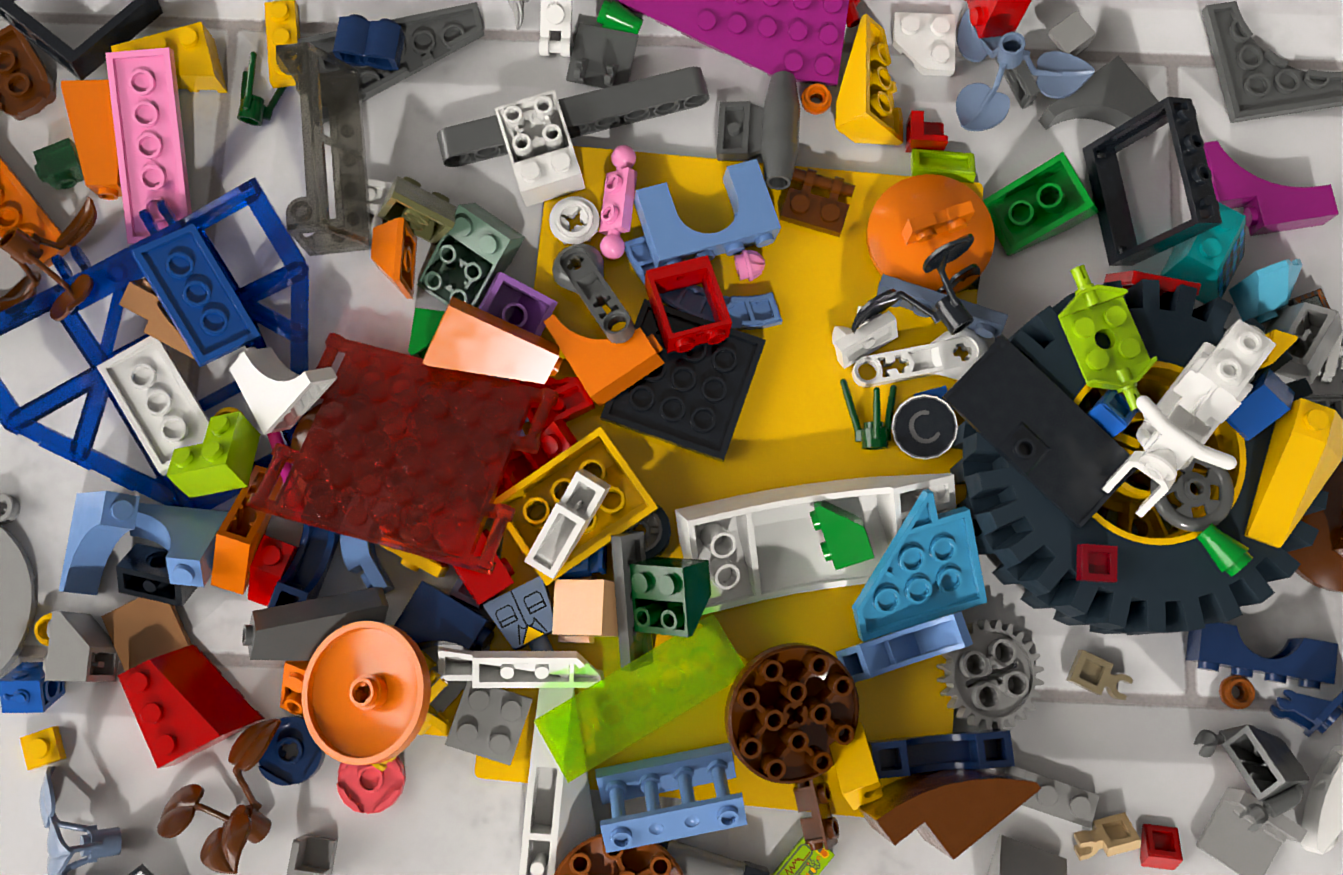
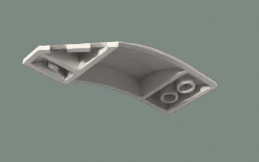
[675,473,956,615]

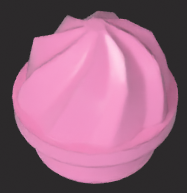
[734,249,765,281]

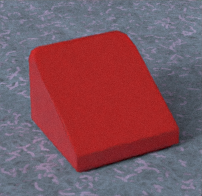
[1140,824,1183,870]

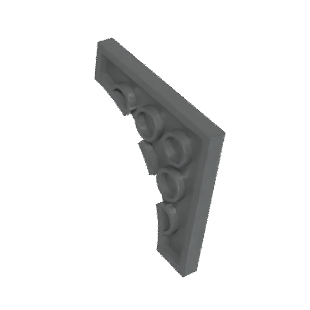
[1202,1,1343,123]

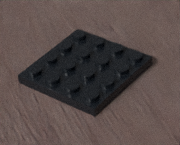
[600,299,766,462]

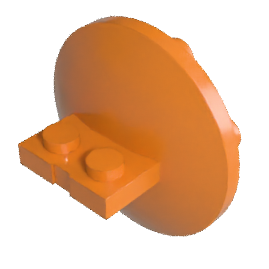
[866,174,995,295]

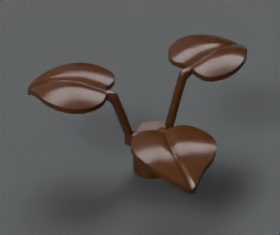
[0,196,97,321]
[157,719,282,874]

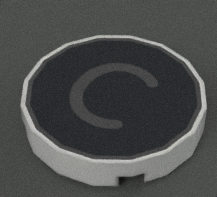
[891,394,958,460]

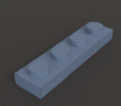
[877,274,1008,338]

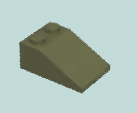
[377,176,456,245]

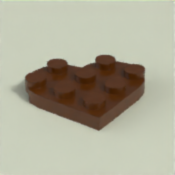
[0,25,56,121]

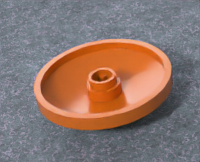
[301,621,431,765]

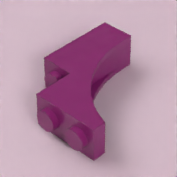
[1204,141,1339,236]

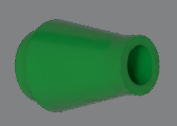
[596,0,644,34]
[1196,523,1253,577]

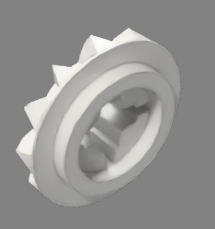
[549,196,600,245]

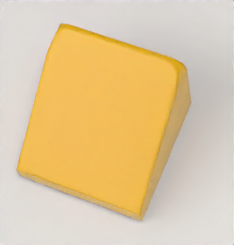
[1257,329,1298,371]

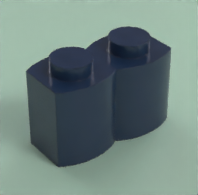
[333,14,405,71]

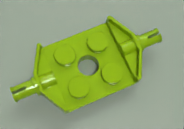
[1058,265,1158,411]

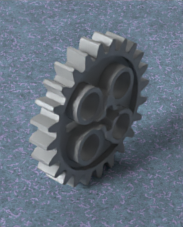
[936,619,1044,730]

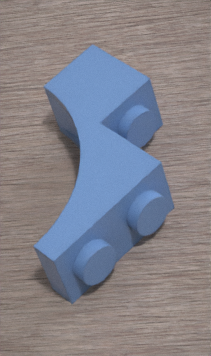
[836,611,973,683]

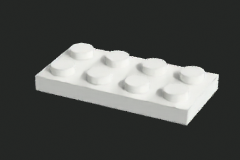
[96,336,210,476]

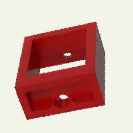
[644,255,732,353]

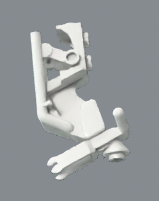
[1102,319,1277,518]

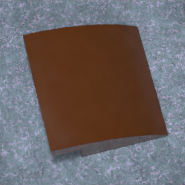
[858,769,1042,860]

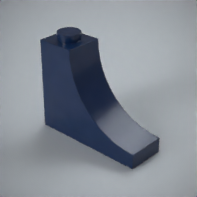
[394,580,496,651]

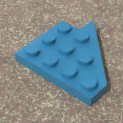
[852,489,987,642]

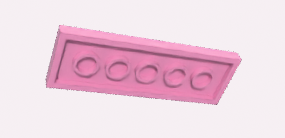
[105,47,193,245]

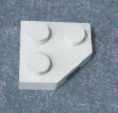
[892,12,955,76]

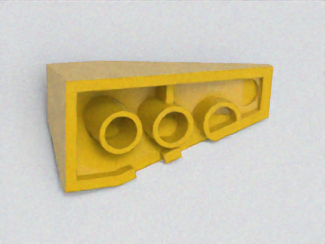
[835,13,903,145]
[1244,398,1343,548]

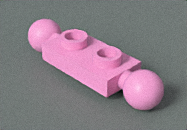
[599,145,637,260]

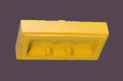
[380,534,450,578]

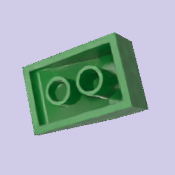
[983,152,1099,256]

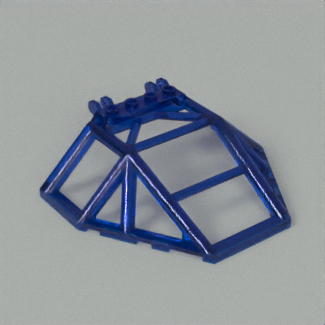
[0,177,309,510]

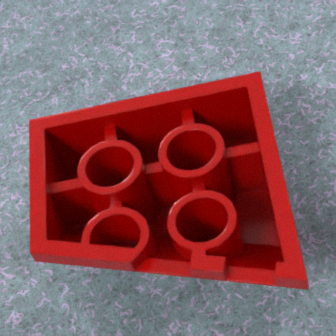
[118,644,265,768]

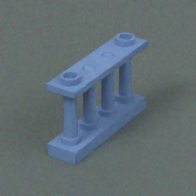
[595,742,748,853]

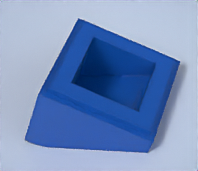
[1087,390,1139,438]

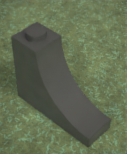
[1038,55,1159,137]

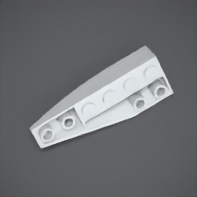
[519,688,596,875]

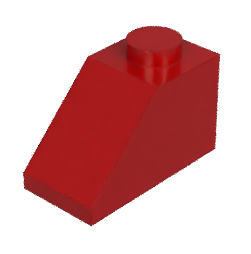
[248,535,298,607]

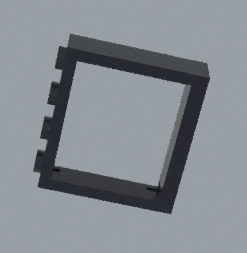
[0,0,163,80]
[1082,97,1222,266]

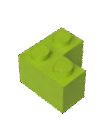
[166,411,261,498]

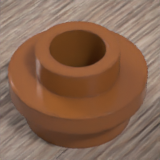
[1219,675,1255,709]

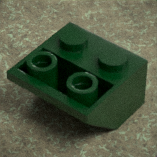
[629,557,711,637]

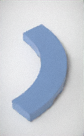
[624,236,782,330]

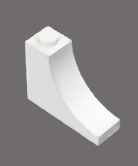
[229,347,337,435]

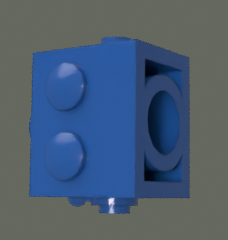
[0,662,66,713]

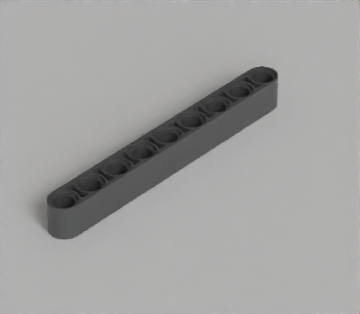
[437,66,710,167]

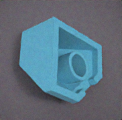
[1228,259,1303,324]

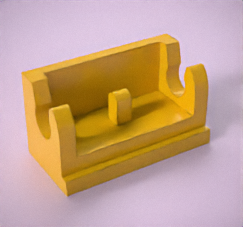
[829,722,883,810]

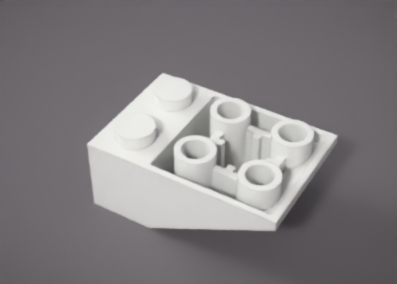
[494,90,585,207]

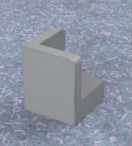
[1048,11,1096,56]
[287,835,338,875]

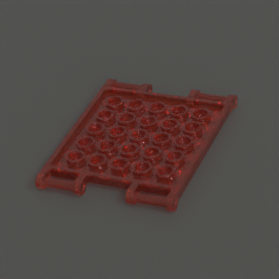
[247,333,560,575]

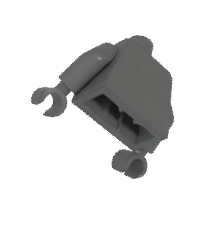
[1193,725,1309,832]

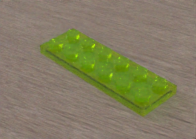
[534,613,745,783]

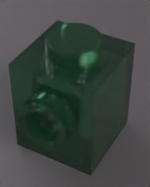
[33,138,84,190]

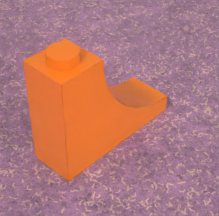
[543,314,664,406]
[211,465,284,595]

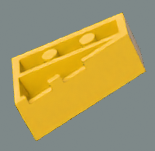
[111,22,228,93]

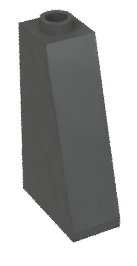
[242,587,389,661]

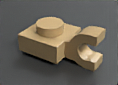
[1074,812,1141,861]

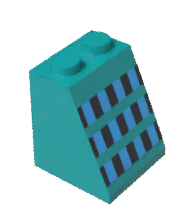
[1160,202,1246,304]

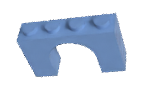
[634,159,781,268]

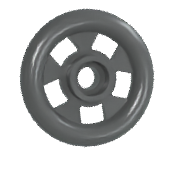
[1150,458,1234,532]

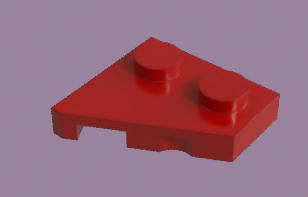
[510,377,595,437]

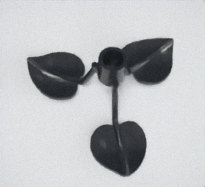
[852,234,980,335]

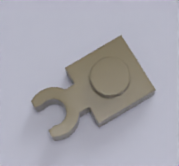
[1066,650,1133,700]

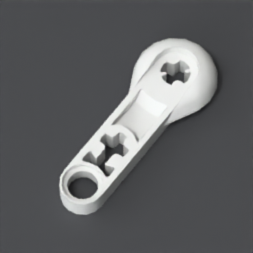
[852,328,988,388]

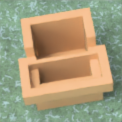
[552,575,618,643]

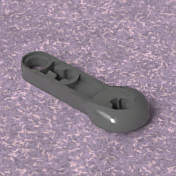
[552,243,635,344]

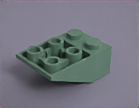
[417,203,525,307]

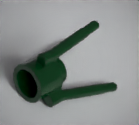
[237,51,287,126]
[840,379,897,450]

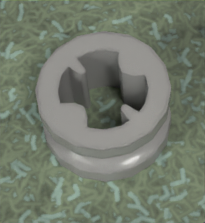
[0,493,21,524]

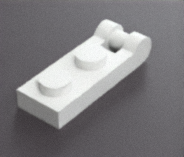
[539,0,573,57]

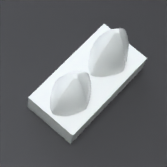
[832,306,898,369]

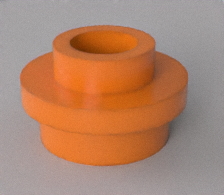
[801,83,832,115]

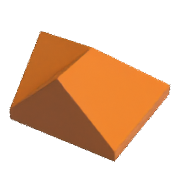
[371,217,417,299]

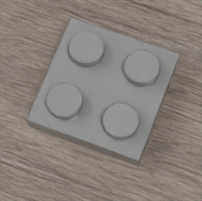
[445,681,533,765]

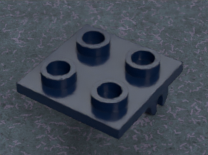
[1270,690,1343,737]

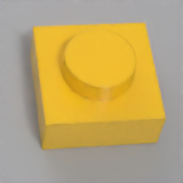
[20,726,67,770]

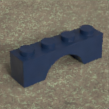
[267,486,354,608]
[1186,623,1338,690]
[868,729,1015,779]

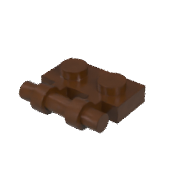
[779,168,855,237]

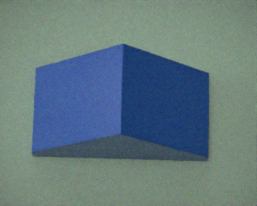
[1225,368,1295,441]

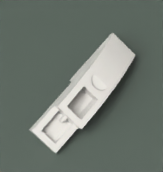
[1300,745,1343,855]

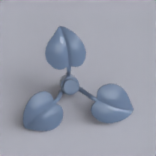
[956,8,1095,131]
[39,766,122,875]

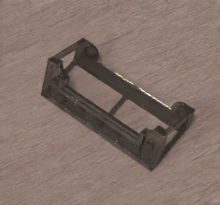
[276,42,372,256]

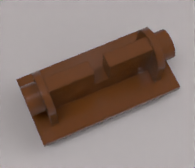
[793,774,839,851]

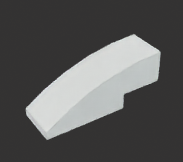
[524,469,612,579]

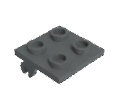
[566,23,639,88]

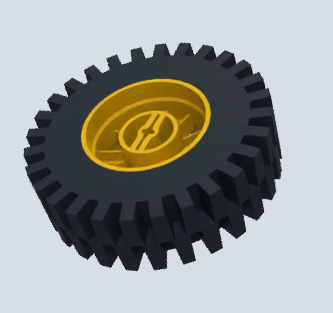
[950,279,1329,635]

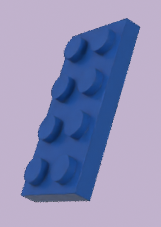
[131,224,261,367]

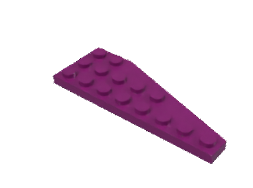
[612,0,849,86]

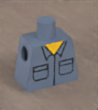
[483,576,554,651]

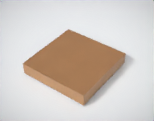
[101,597,192,671]

